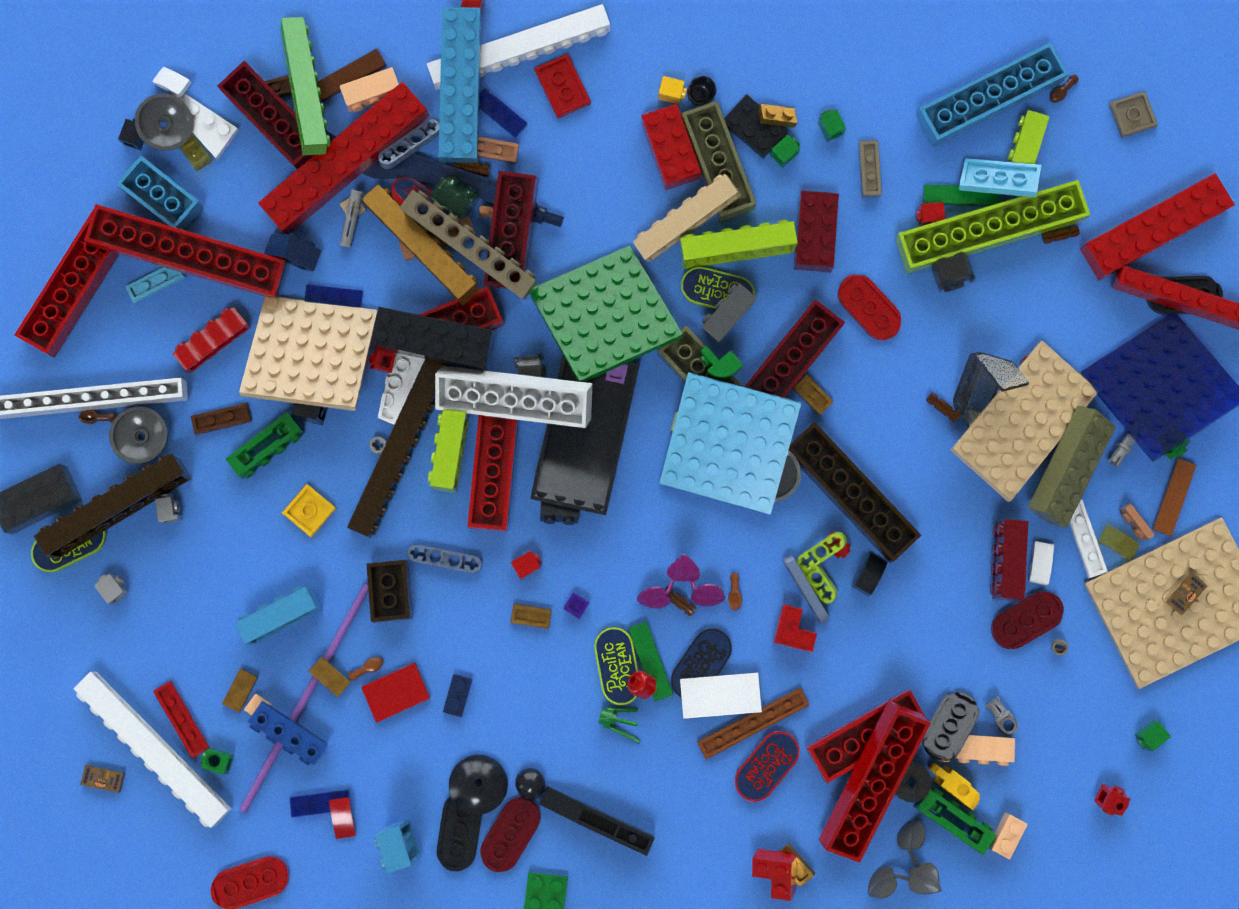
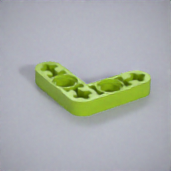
[797,532,847,603]

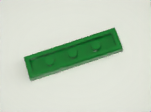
[923,185,999,206]
[628,621,673,702]

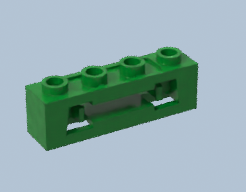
[225,412,304,479]
[914,788,997,855]

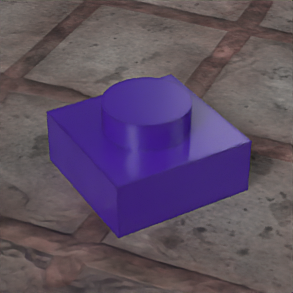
[563,592,590,619]

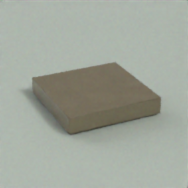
[1108,91,1158,138]

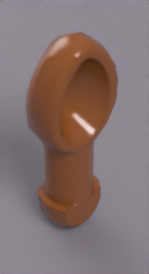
[728,572,743,611]
[348,657,384,681]

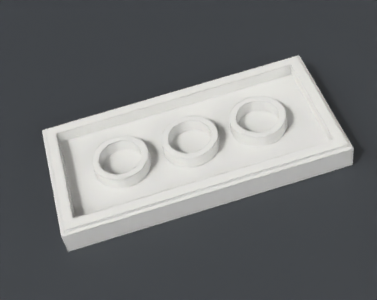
[680,673,762,719]

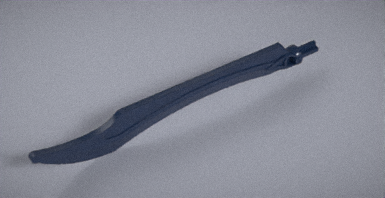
[325,130,564,228]

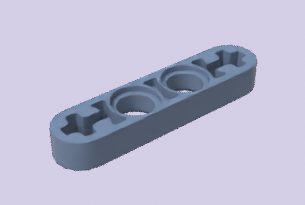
[378,119,439,169]
[407,545,482,573]
[782,554,830,625]

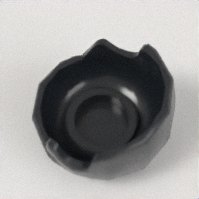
[687,76,717,107]
[515,768,546,800]

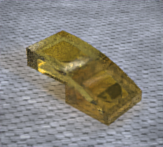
[179,133,212,171]
[1098,524,1140,561]

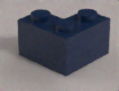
[264,232,321,271]

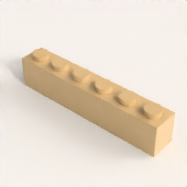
[633,174,742,262]

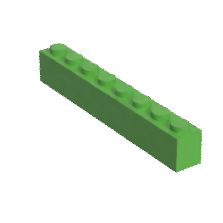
[280,17,330,155]

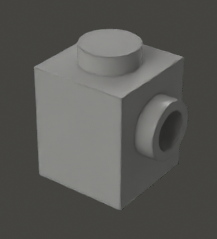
[94,574,129,605]

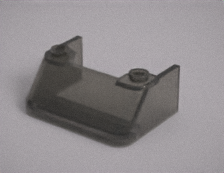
[953,352,1029,427]

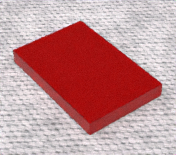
[534,53,591,119]
[361,663,430,723]

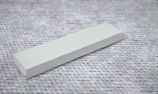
[1069,499,1108,578]

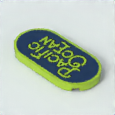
[681,267,755,310]
[31,531,107,572]
[594,627,638,705]

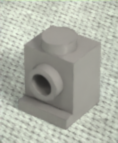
[155,494,182,524]

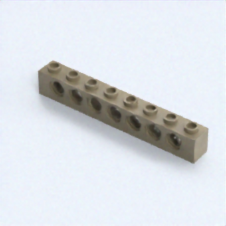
[399,190,538,300]

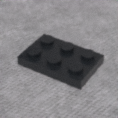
[724,94,788,159]

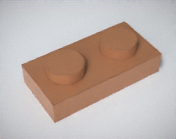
[1120,504,1155,541]

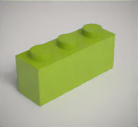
[1007,110,1050,164]

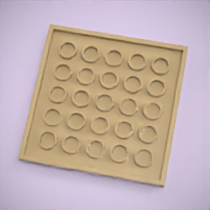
[239,297,378,411]

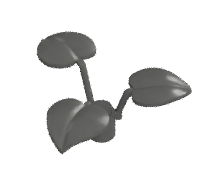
[868,819,942,899]

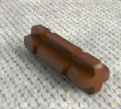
[454,162,490,176]
[1042,225,1080,244]
[926,393,961,422]
[664,586,697,616]

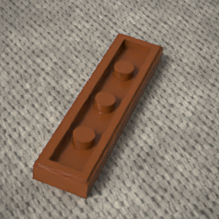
[1152,458,1197,537]

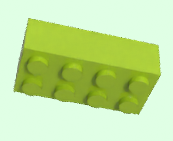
[428,409,469,493]

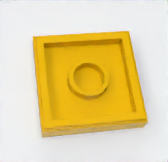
[282,484,337,538]

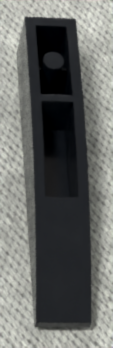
[539,786,655,856]

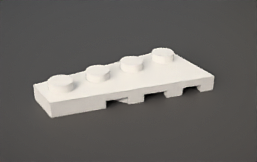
[172,93,239,160]
[378,352,425,425]

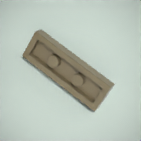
[858,140,882,198]

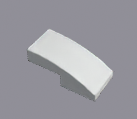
[152,67,191,98]
[1029,541,1054,585]

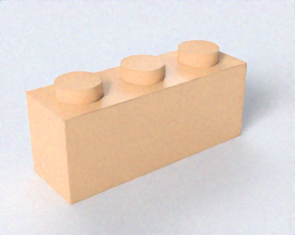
[340,67,398,112]

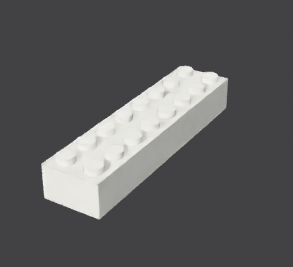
[435,366,592,428]

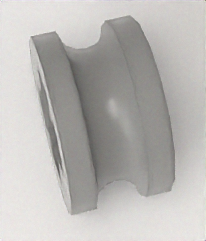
[369,436,387,455]

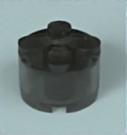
[932,252,976,292]
[514,352,547,378]
[895,761,931,802]

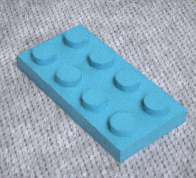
[959,158,1042,197]

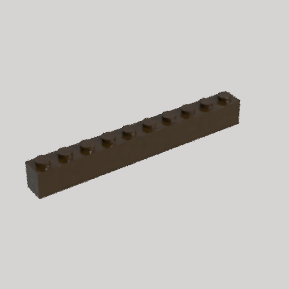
[347,359,451,538]

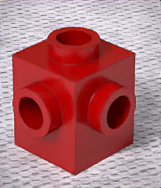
[1094,784,1131,816]

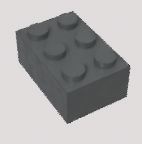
[701,284,757,342]

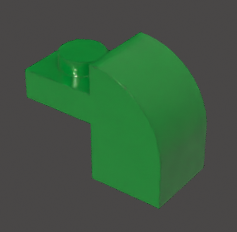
[700,346,743,380]

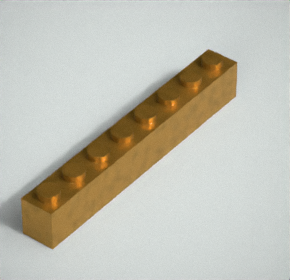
[362,184,479,305]

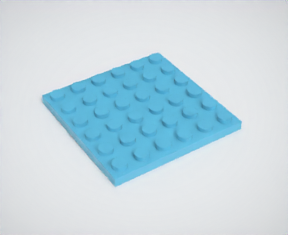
[660,372,801,515]

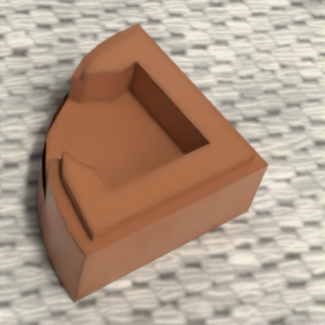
[479,206,493,218]

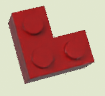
[772,604,817,653]
[752,849,797,901]

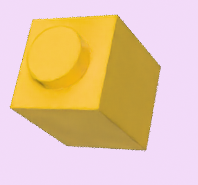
[658,76,687,105]

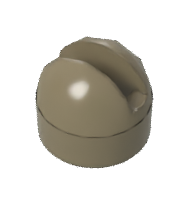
[1051,639,1068,655]

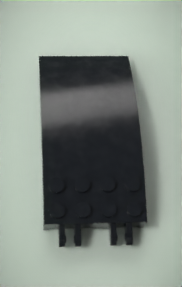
[530,355,640,515]

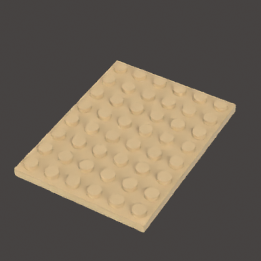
[1084,517,1239,689]

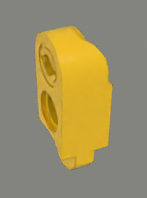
[928,762,980,811]

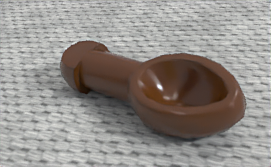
[1050,75,1079,103]
[78,410,117,424]

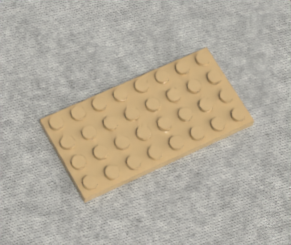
[950,341,1099,502]

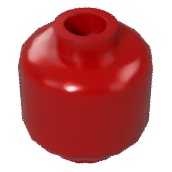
[627,671,656,699]

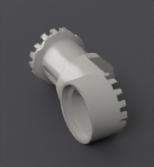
[985,696,1018,734]

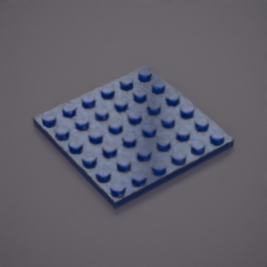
[1080,312,1239,462]

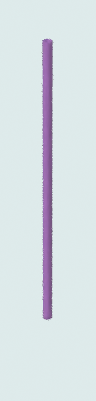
[239,583,369,813]

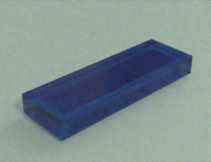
[479,88,528,139]
[304,285,363,308]
[289,789,350,817]

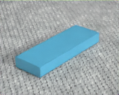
[125,267,185,304]

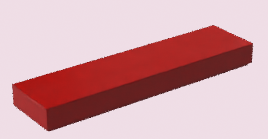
[153,681,210,758]

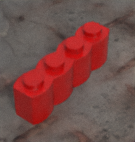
[172,307,250,373]

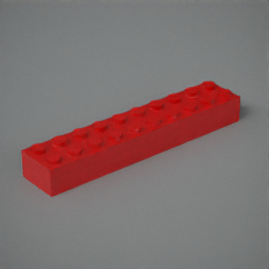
[258,81,430,235]
[84,204,286,298]

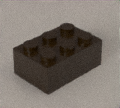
[366,560,413,623]

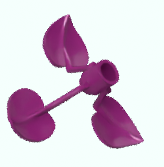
[637,554,726,609]

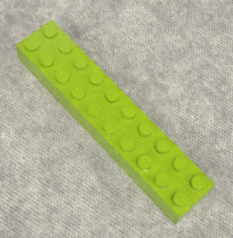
[895,180,1091,274]

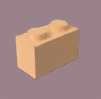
[989,812,1028,860]

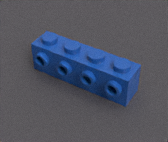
[248,700,328,765]

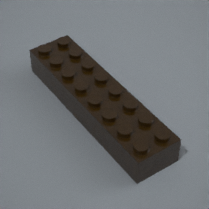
[789,422,922,563]
[34,454,192,560]

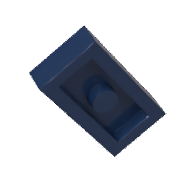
[443,674,473,717]

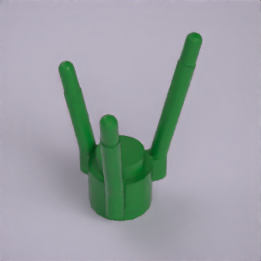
[599,706,640,743]

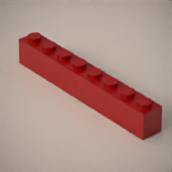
[1112,266,1239,330]

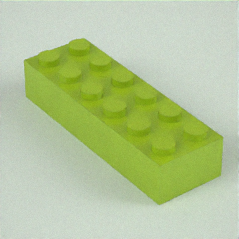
[679,220,798,269]

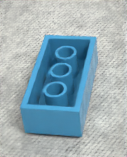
[116,156,204,230]
[234,586,323,645]
[374,819,421,874]

